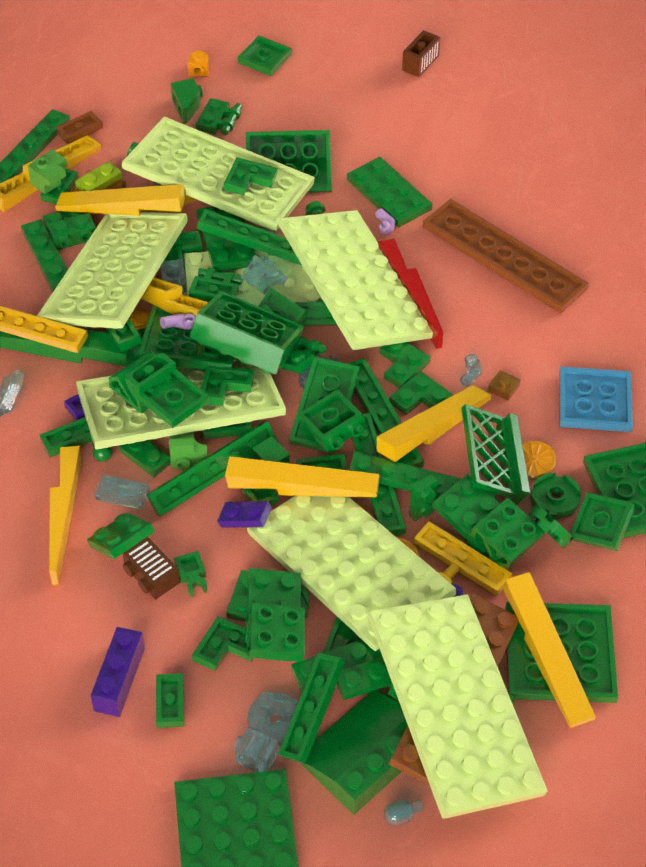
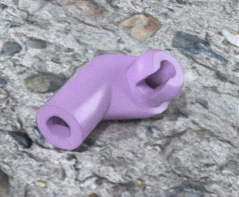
[375,208,395,235]
[160,314,196,330]

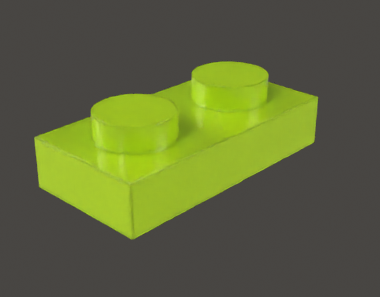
[75,161,123,191]

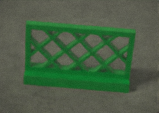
[461,404,530,505]

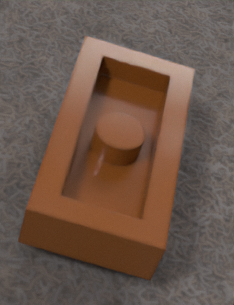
[56,111,103,144]

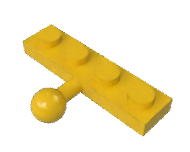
[414,521,512,596]

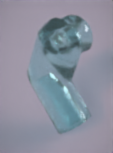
[460,354,482,387]

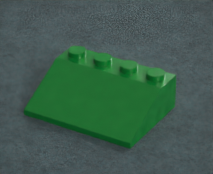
[246,130,332,192]
[190,291,305,375]
[300,690,408,815]

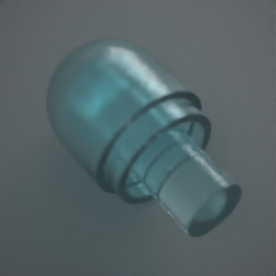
[384,800,423,826]

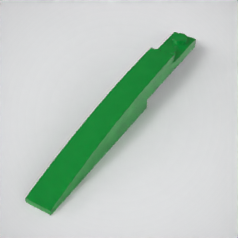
[0,329,140,366]

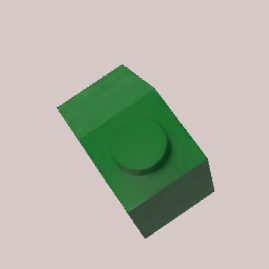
[170,78,203,124]

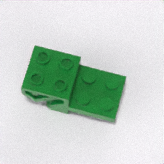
[109,352,209,428]
[432,474,545,569]
[244,568,305,663]

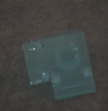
[240,255,288,295]

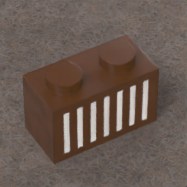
[402,30,440,77]
[123,537,180,600]

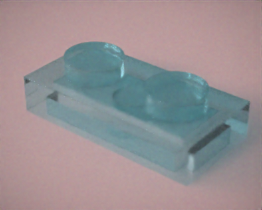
[0,370,25,416]
[95,475,150,510]

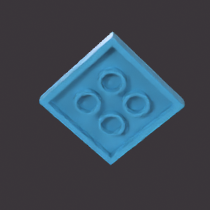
[559,366,633,432]

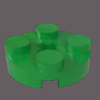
[530,473,581,520]
[527,504,574,548]

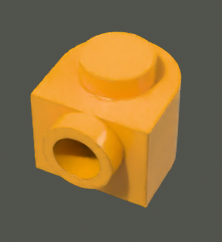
[188,50,209,77]

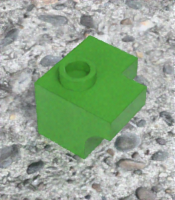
[28,149,67,194]
[169,432,207,470]

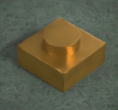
[488,370,520,401]

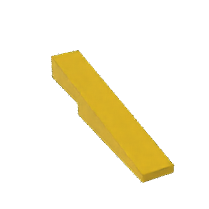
[0,135,101,212]
[55,184,186,216]
[141,277,208,317]
[377,385,491,462]
[49,446,82,585]
[225,456,379,497]
[504,572,596,728]

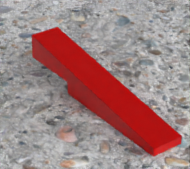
[378,238,444,349]

